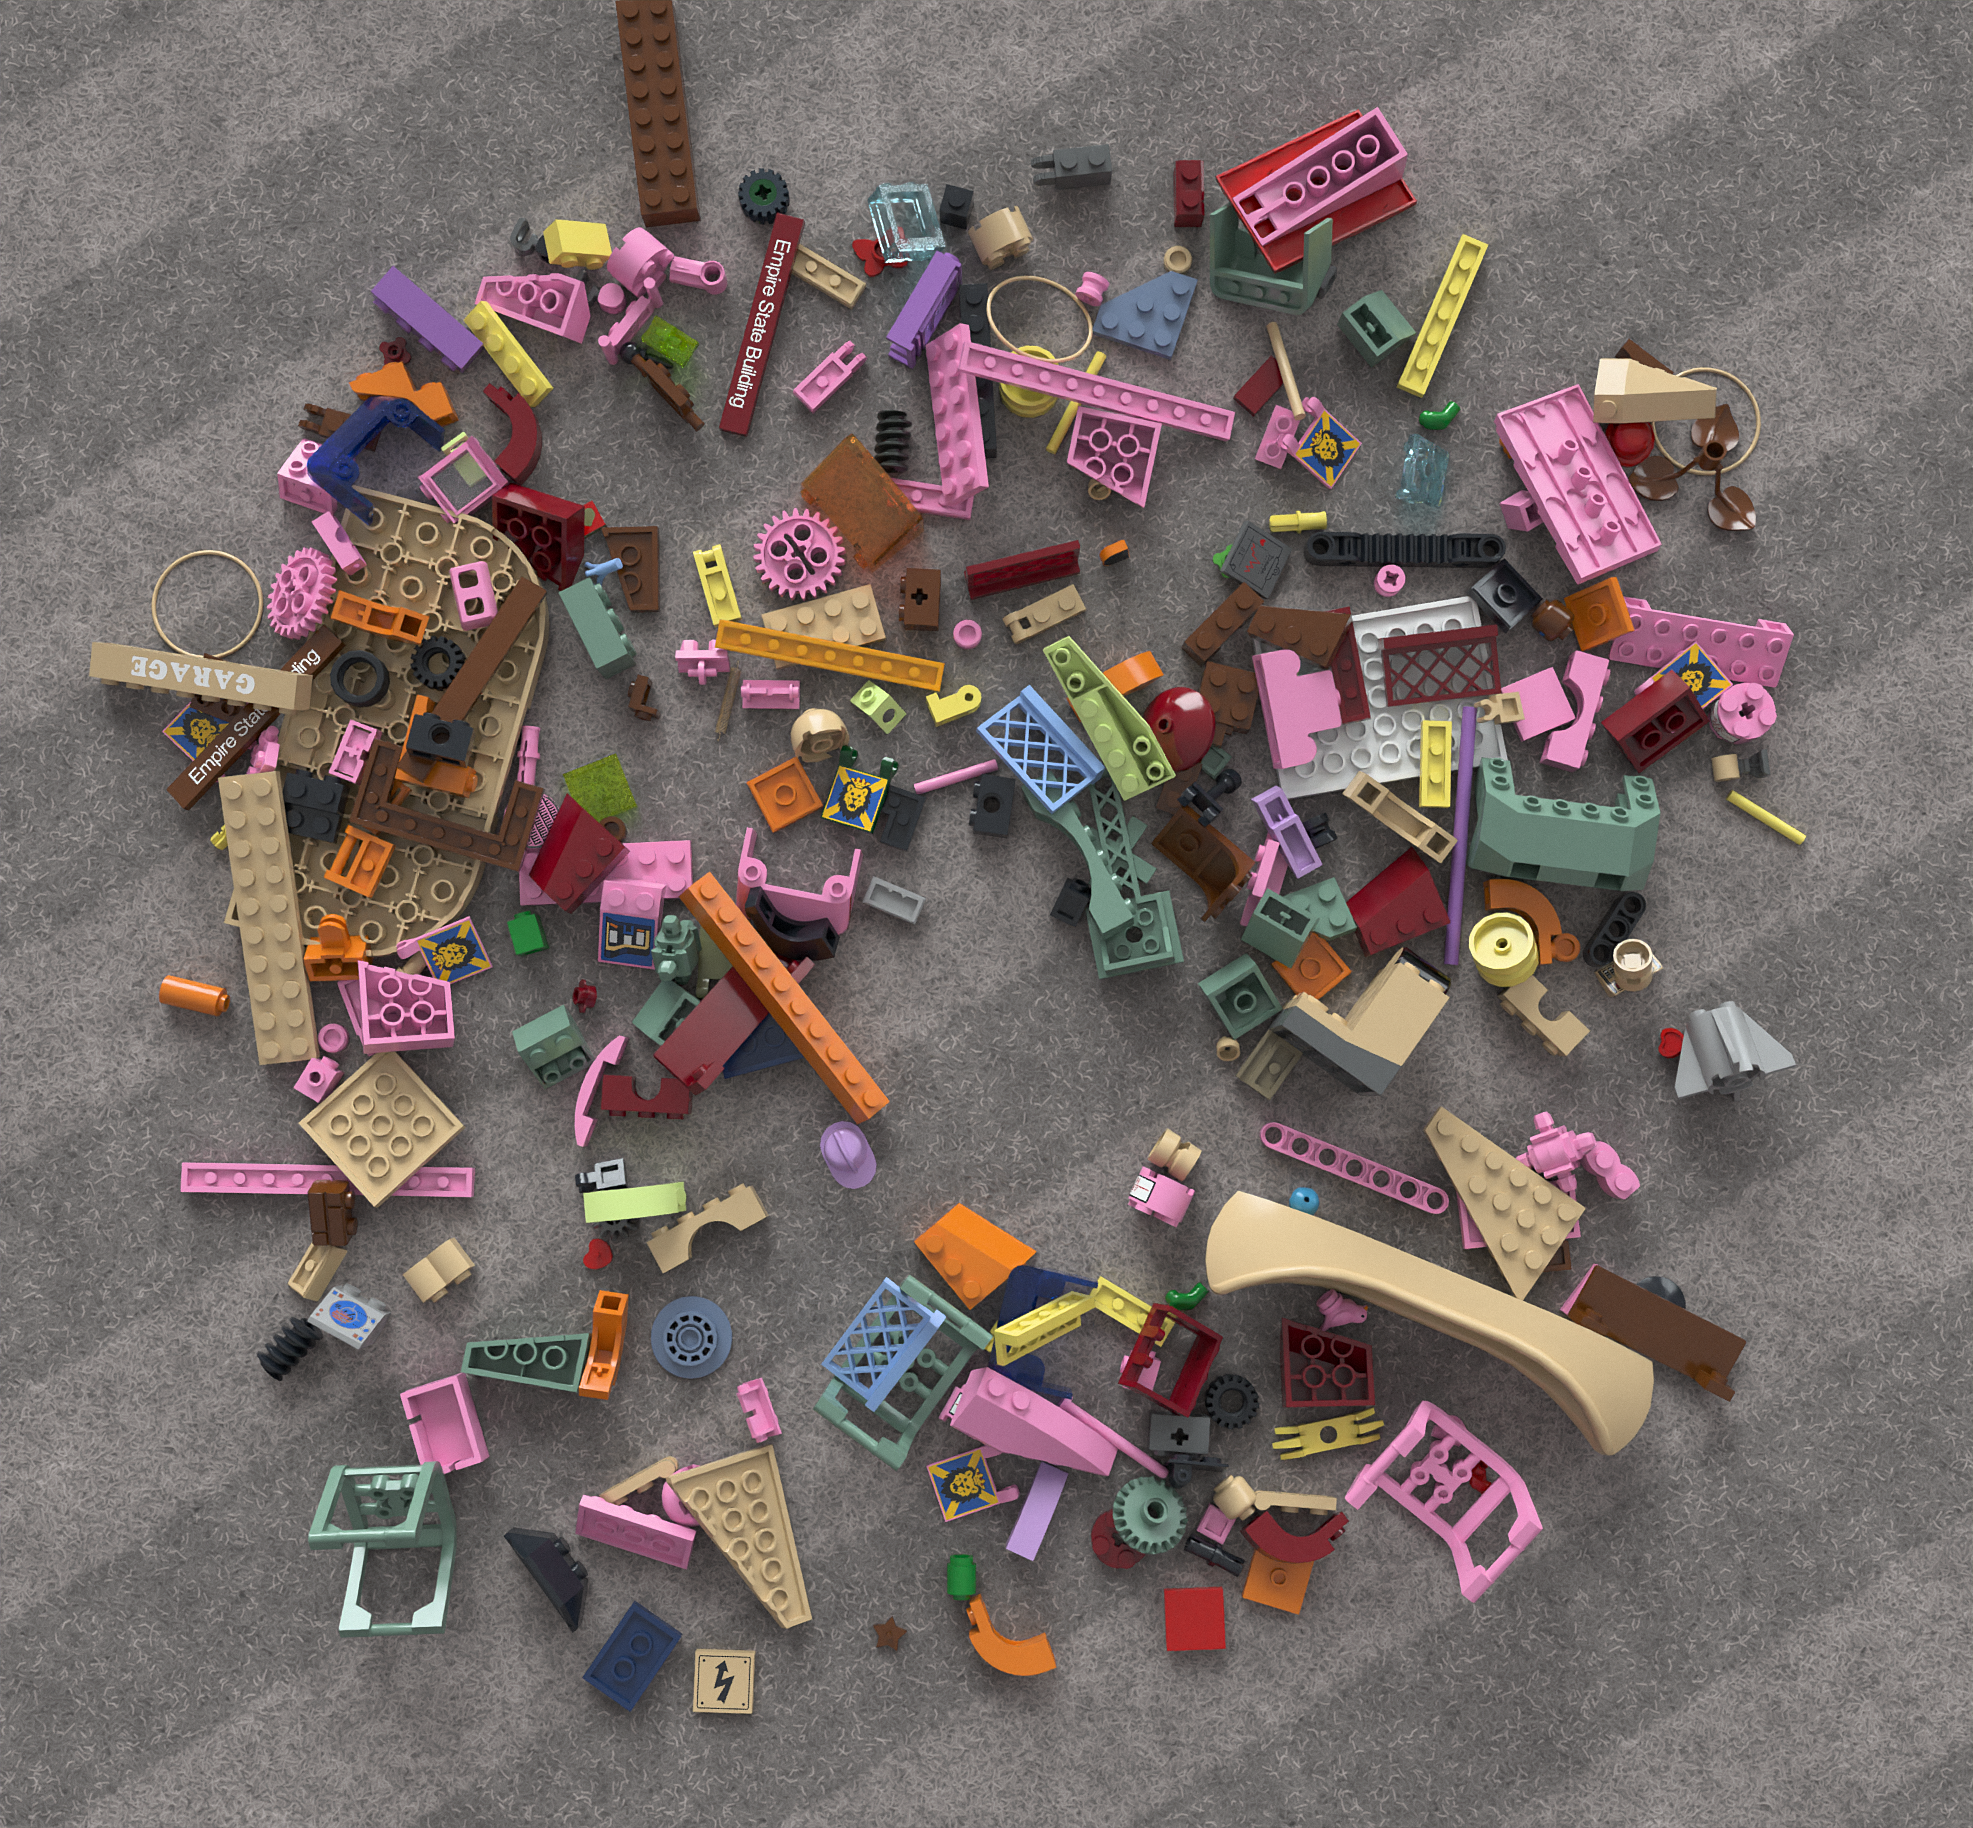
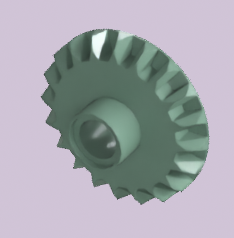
[1113,1476,1188,1554]

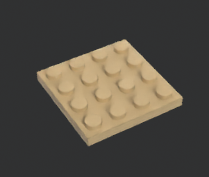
[299,1051,466,1208]

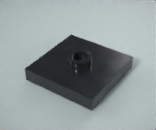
[1466,558,1543,634]

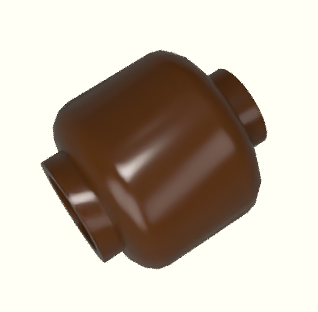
[1531,599,1574,642]

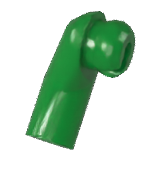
[1419,401,1461,430]
[1165,1282,1209,1310]

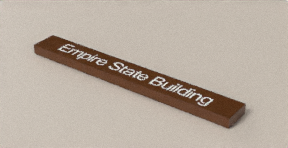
[166,624,346,811]

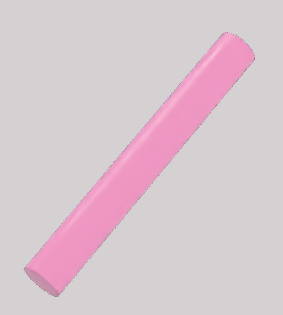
[914,759,998,795]

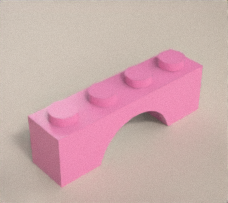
[1540,650,1610,772]

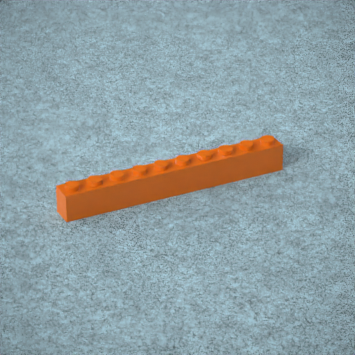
[678,872,890,1125]

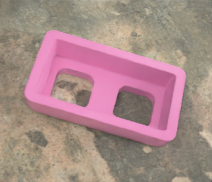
[449,561,498,631]

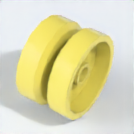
[999,346,1059,418]
[1469,912,1539,987]

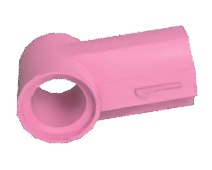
[669,256,727,295]

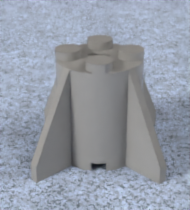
[1675,1001,1796,1102]

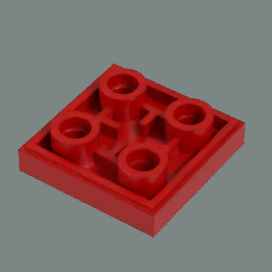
[1163,1586,1226,1651]

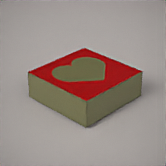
[583,501,607,539]

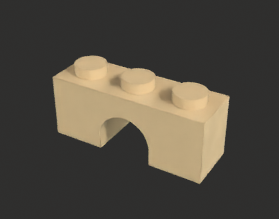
[1497,975,1590,1056]

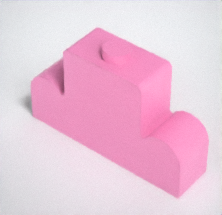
[1252,650,1341,769]

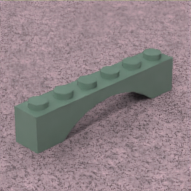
[1021,771,1136,940]

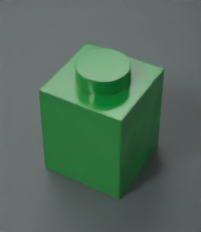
[507,911,549,957]

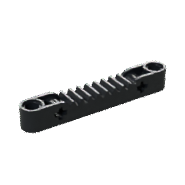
[1303,532,1506,568]

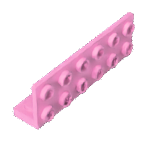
[1608,596,1794,687]

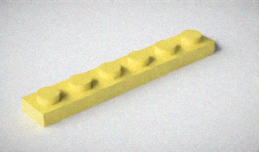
[1397,234,1488,398]

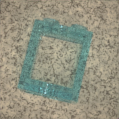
[867,182,946,263]

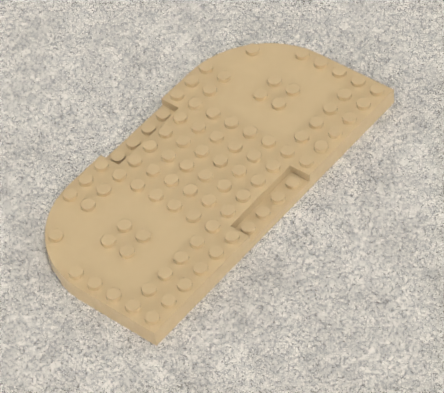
[224,485,549,958]

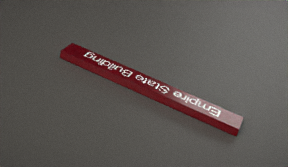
[719,213,805,437]

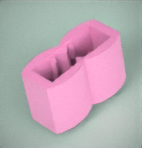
[1579,1141,1640,1200]

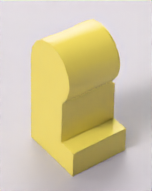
[926,685,981,727]

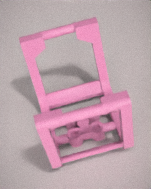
[1345,1401,1543,1603]

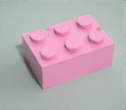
[400,1373,489,1474]

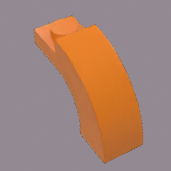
[330,590,429,645]
[1066,651,1164,722]

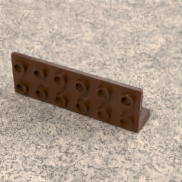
[1568,1265,1746,1402]

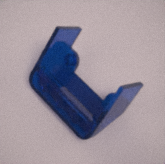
[307,395,445,526]
[988,1264,1098,1400]

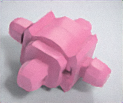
[1516,1111,1597,1193]

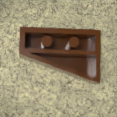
[1247,605,1353,671]

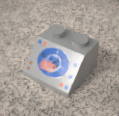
[308,1284,391,1350]

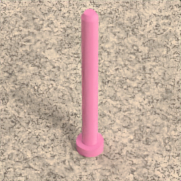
[1057,1393,1169,1478]

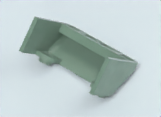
[1210,202,1333,315]

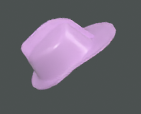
[820,1121,876,1189]

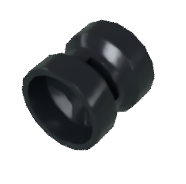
[1302,813,1338,849]

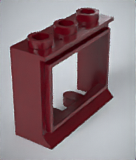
[1118,1303,1223,1418]

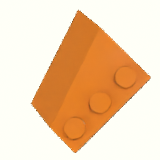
[914,1203,1037,1310]

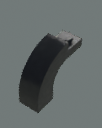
[745,886,840,961]

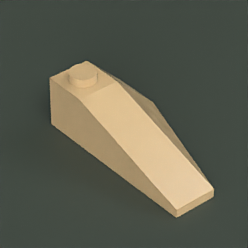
[1593,358,1717,423]

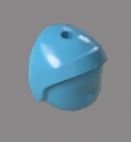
[1289,1187,1320,1215]

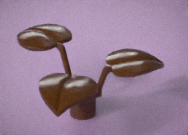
[1628,404,1756,531]

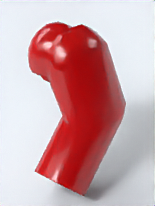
[1469,1460,1492,1494]

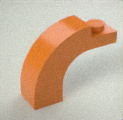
[1483,879,1562,966]
[579,1290,629,1400]
[966,1594,1057,1676]

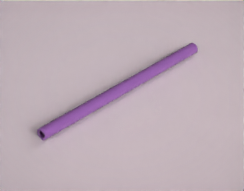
[1444,707,1477,965]

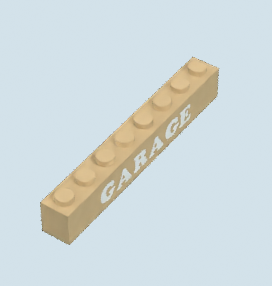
[89,642,313,715]

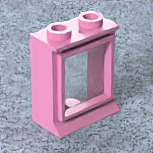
[418,436,510,525]

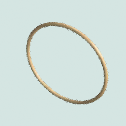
[986,276,1093,363]
[1650,368,1761,476]
[152,550,263,658]

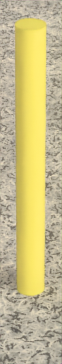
[1046,351,1106,454]

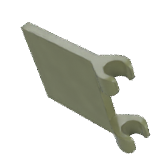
[696,925,732,1000]

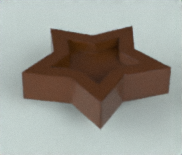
[873,1616,907,1651]

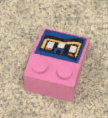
[598,876,666,970]

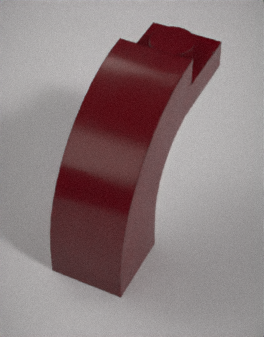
[482,383,542,486]
[1240,1511,1349,1564]

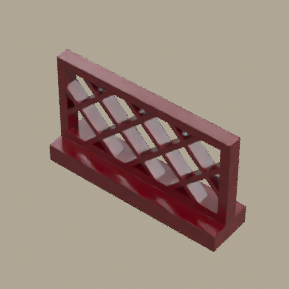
[964,540,1080,600]
[1378,624,1501,707]

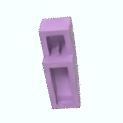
[1251,786,1322,879]
[1006,1461,1068,1561]

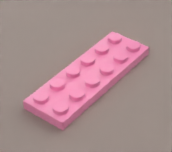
[925,323,989,506]
[519,840,693,906]

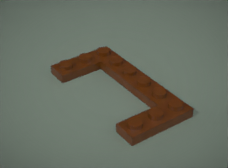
[349,738,545,872]

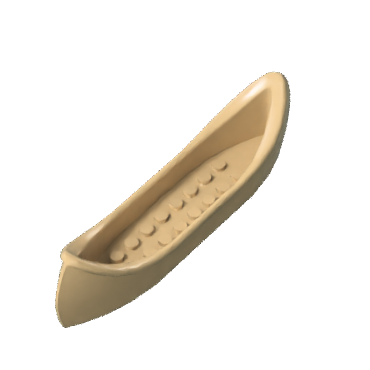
[1205,1191,1654,1455]

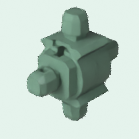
[651,915,702,985]

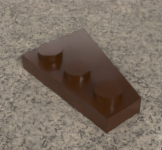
[601,526,660,613]

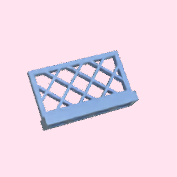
[976,685,1105,814]
[821,1277,946,1412]

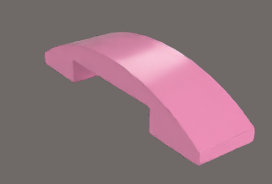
[575,1035,629,1147]

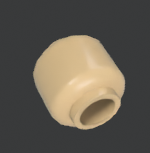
[1213,1475,1256,1521]

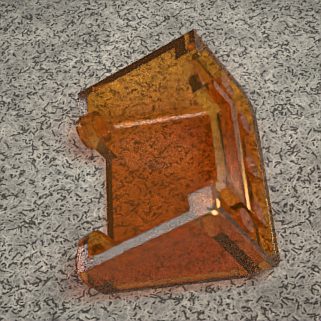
[799,433,924,573]

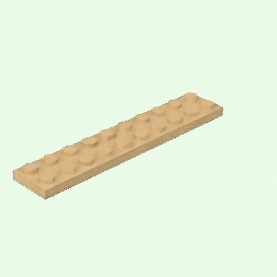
[218,771,320,1065]

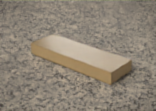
[792,244,867,310]

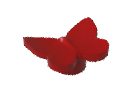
[852,227,909,277]

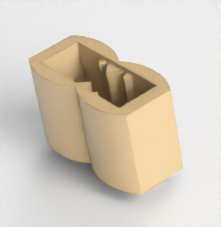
[403,1238,475,1303]

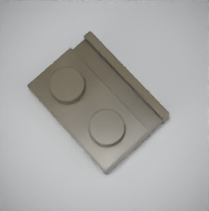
[1235,1029,1303,1100]

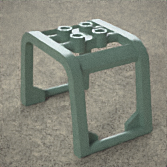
[813,1275,993,1471]
[308,1461,457,1638]

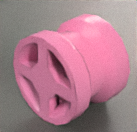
[1075,272,1109,306]
[1374,565,1405,597]

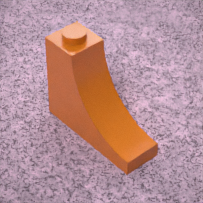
[395,694,478,798]

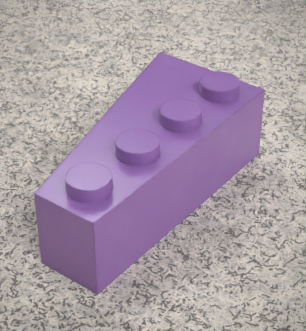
[371,266,484,373]

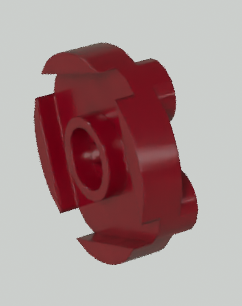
[1091,1509,1145,1569]

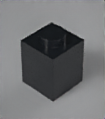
[939,184,974,230]

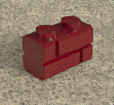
[1173,160,1205,227]

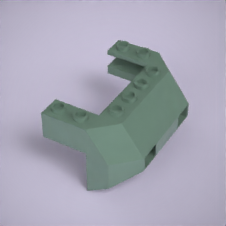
[1466,757,1660,891]

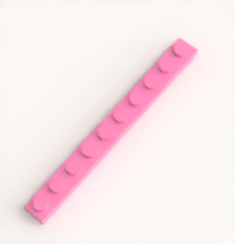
[958,341,1235,441]
[181,1162,475,1197]

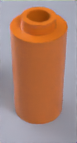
[159,975,230,1016]

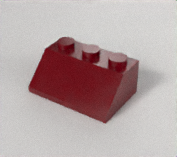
[1601,670,1710,773]

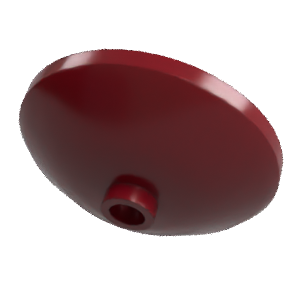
[1142,687,1216,773]

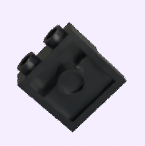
[282,769,350,844]

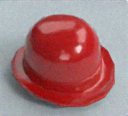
[1605,422,1655,467]

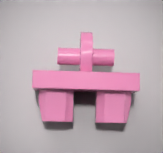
[675,640,730,685]

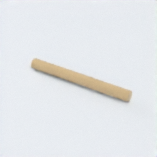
[1266,322,1306,420]

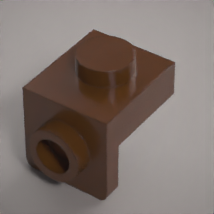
[628,674,661,721]

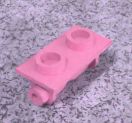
[741,680,800,709]
[736,1378,782,1443]

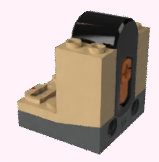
[1267,947,1452,1096]

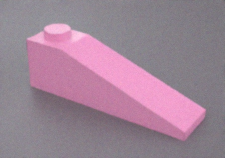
[475,273,591,344]

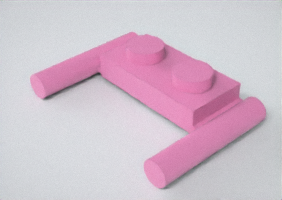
[598,277,663,365]

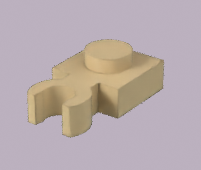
[1474,692,1525,725]

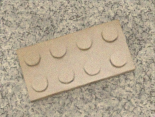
[761,584,886,670]

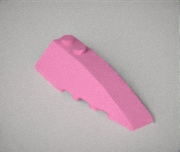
[950,1367,1118,1476]

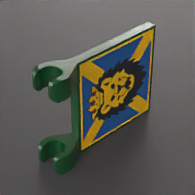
[820,745,899,834]

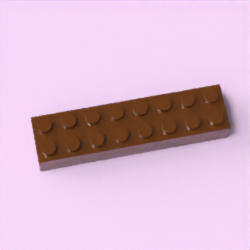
[615,0,701,228]

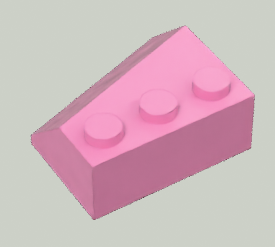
[1067,406,1162,508]
[358,960,455,1054]

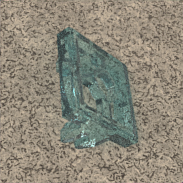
[1395,434,1449,507]

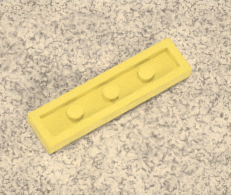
[464,301,553,407]

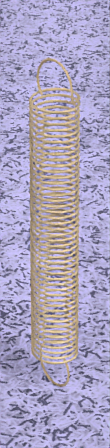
[715,661,741,741]

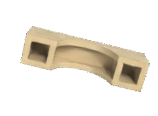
[1342,771,1458,863]
[646,1183,769,1273]

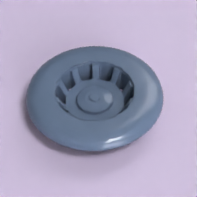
[651,1296,732,1379]

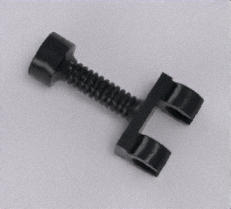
[1177,769,1242,827]

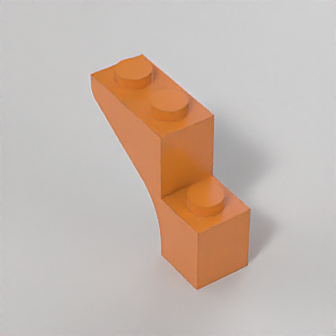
[349,362,459,431]

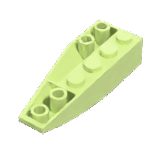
[1043,636,1176,801]

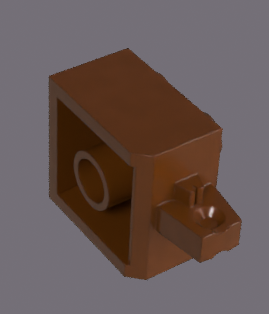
[1198,661,1259,748]

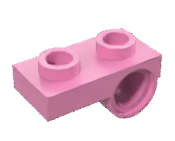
[1255,405,1300,469]

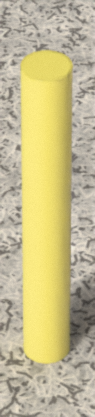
[1726,790,1806,845]

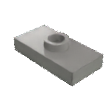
[862,876,926,925]

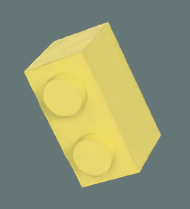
[543,219,612,270]

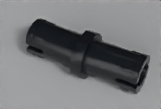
[1184,1533,1245,1577]

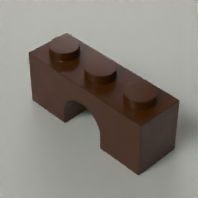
[1182,582,1264,668]

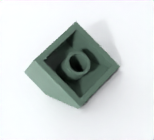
[1198,953,1283,1040]

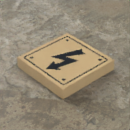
[693,1649,755,1714]

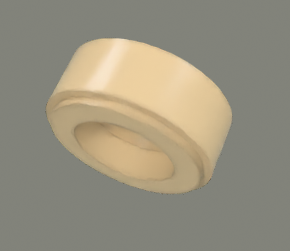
[1163,246,1192,275]

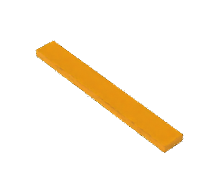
[715,619,945,691]

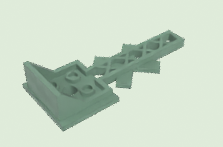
[1085,769,1184,980]

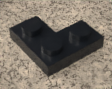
[880,785,926,852]

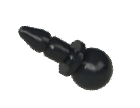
[620,341,674,369]

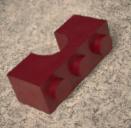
[601,1075,693,1120]

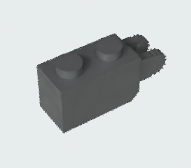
[1031,144,1112,190]

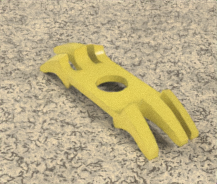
[1272,1408,1384,1460]

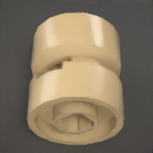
[1613,939,1653,992]
[1147,1128,1202,1182]

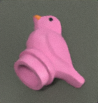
[1316,1289,1368,1331]

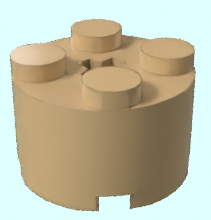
[968,206,1033,270]

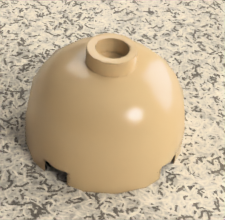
[791,708,849,762]

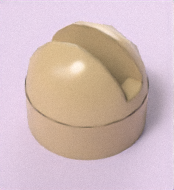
[1088,478,1111,500]
[1216,1036,1240,1061]

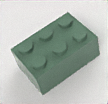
[559,577,637,679]

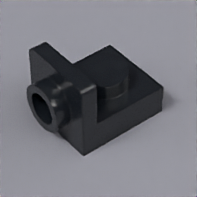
[1050,878,1091,927]

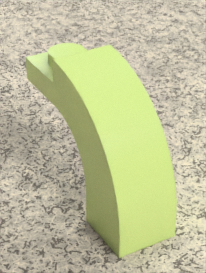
[583,1182,686,1223]

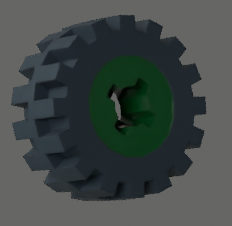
[738,168,790,225]

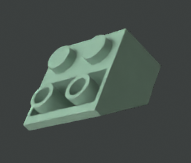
[1337,290,1416,368]
[1241,888,1320,968]
[632,980,701,1045]
[512,1004,595,1089]

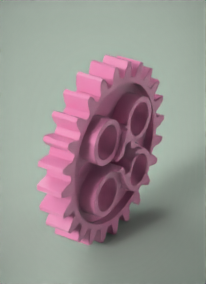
[753,508,846,601]
[267,547,337,640]

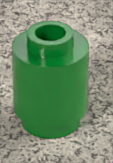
[947,1554,976,1600]

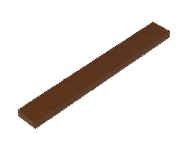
[397,576,547,783]

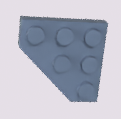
[1093,271,1198,360]

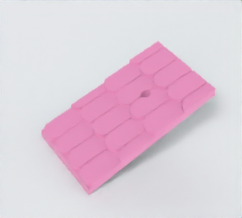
[1494,384,1662,585]

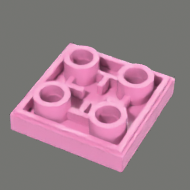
[1500,667,1576,742]

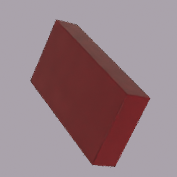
[1233,355,1284,417]

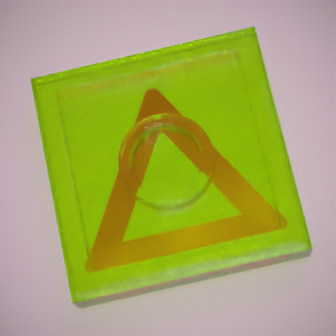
[563,753,638,822]

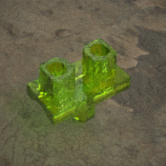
[641,315,699,367]

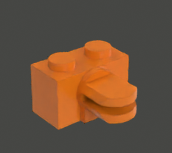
[303,914,374,981]

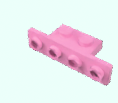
[1240,832,1288,927]

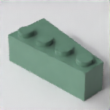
[461,1333,592,1392]

